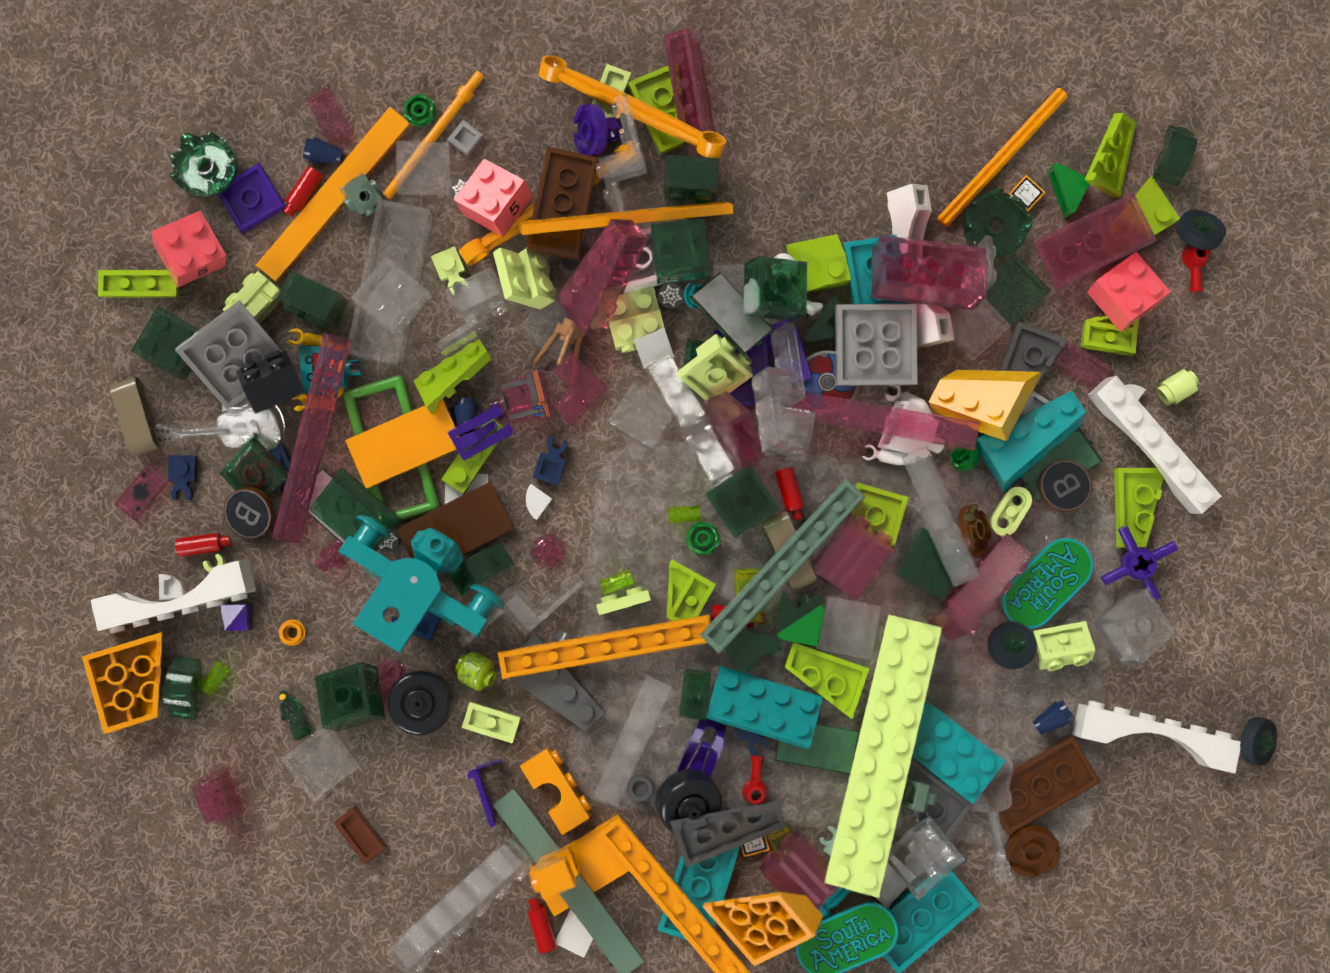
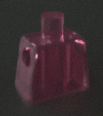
[192,767,244,824]

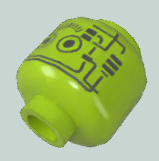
[455,651,497,691]

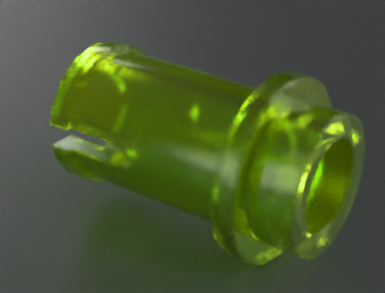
[667,504,701,525]
[599,569,635,596]
[199,660,231,696]

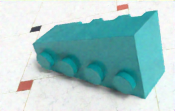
[977,391,1086,493]

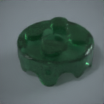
[169,131,238,198]
[962,188,1032,258]

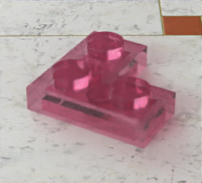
[551,351,608,426]

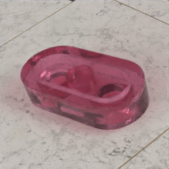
[370,659,405,712]

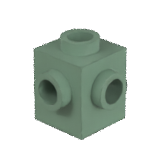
[339,173,382,216]

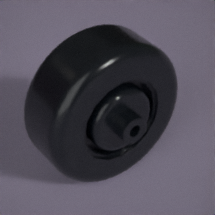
[388,670,454,736]
[655,769,722,833]

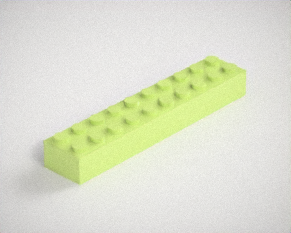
[825,615,942,898]

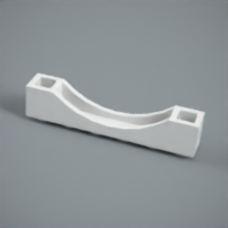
[887,184,955,347]
[1087,376,1221,514]
[91,560,256,634]
[1072,700,1240,773]

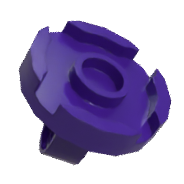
[573,104,624,157]

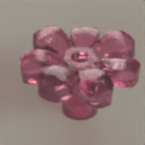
[531,534,564,568]
[315,540,345,572]

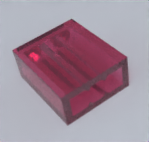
[703,391,766,469]
[813,513,895,601]
[759,829,840,909]

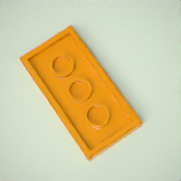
[345,398,460,489]
[527,813,629,917]

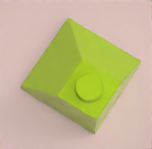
[786,234,851,294]

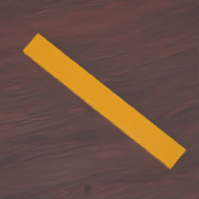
[256,107,411,283]
[519,201,733,235]
[498,614,711,679]
[599,815,752,973]

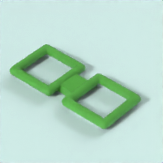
[343,375,439,526]

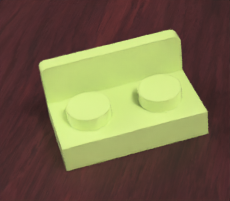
[1033,621,1095,671]

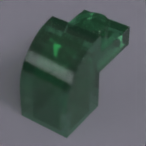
[1153,125,1198,187]
[448,542,514,596]
[163,657,203,720]

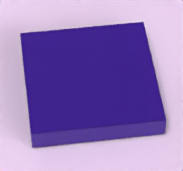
[215,163,286,234]

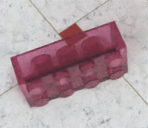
[1033,192,1157,291]
[871,235,986,310]

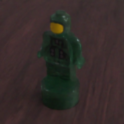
[278,690,314,741]

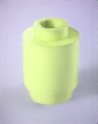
[1156,369,1199,406]

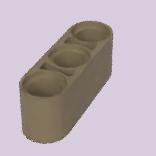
[110,377,160,457]
[761,511,817,592]

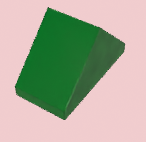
[1048,163,1089,219]
[775,604,824,647]

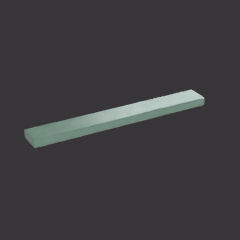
[699,478,866,654]
[493,788,645,973]

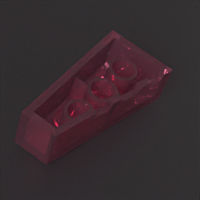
[556,219,647,335]
[926,533,1031,641]

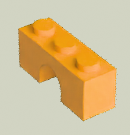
[520,747,592,835]
[531,845,580,899]

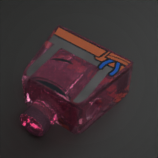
[488,368,553,423]

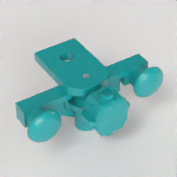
[339,515,504,654]

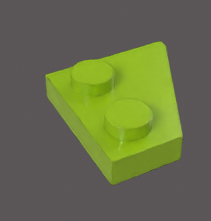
[1080,316,1139,356]
[667,559,716,621]

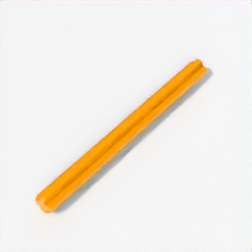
[937,88,1068,227]

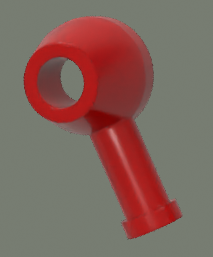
[1181,245,1210,292]
[742,755,769,805]

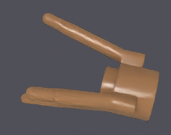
[534,318,584,385]

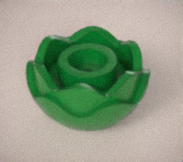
[404,94,436,127]
[950,440,980,471]
[686,522,720,555]

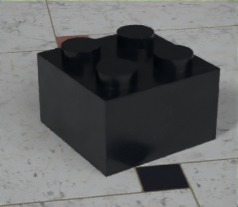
[236,350,306,414]

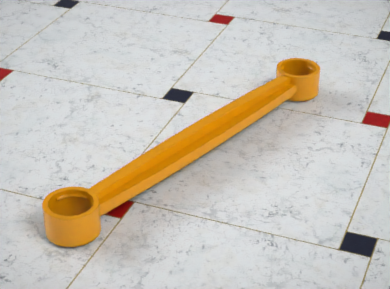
[539,55,726,159]
[459,140,643,266]

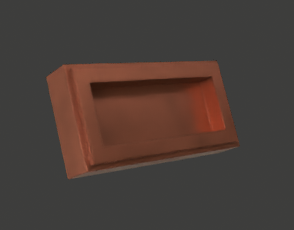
[333,805,388,865]

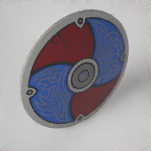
[796,350,859,414]

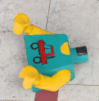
[287,328,363,411]

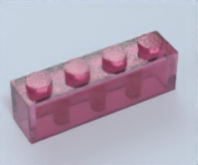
[663,28,715,132]

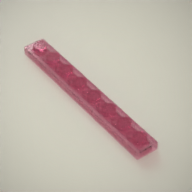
[272,333,352,543]
[763,385,980,451]

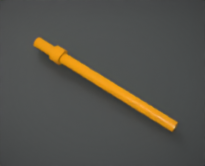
[382,70,484,200]

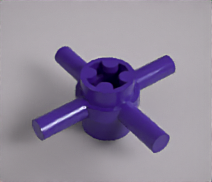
[1101,525,1178,601]

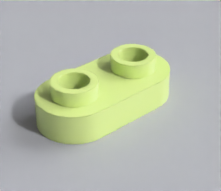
[989,487,1032,536]

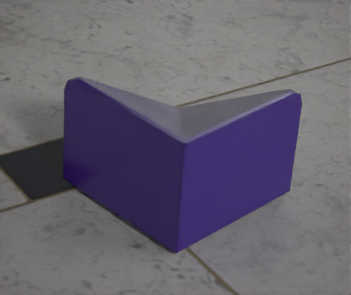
[221,603,252,631]

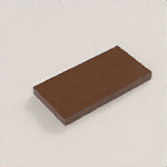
[526,146,599,260]
[396,481,515,559]
[983,734,1101,836]

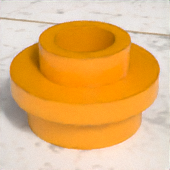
[279,619,306,646]

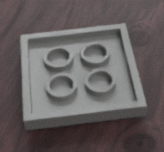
[175,300,282,411]
[835,304,917,386]

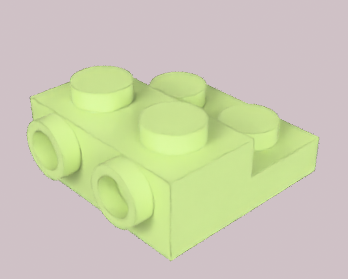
[493,247,556,310]
[603,286,664,353]
[677,334,753,406]

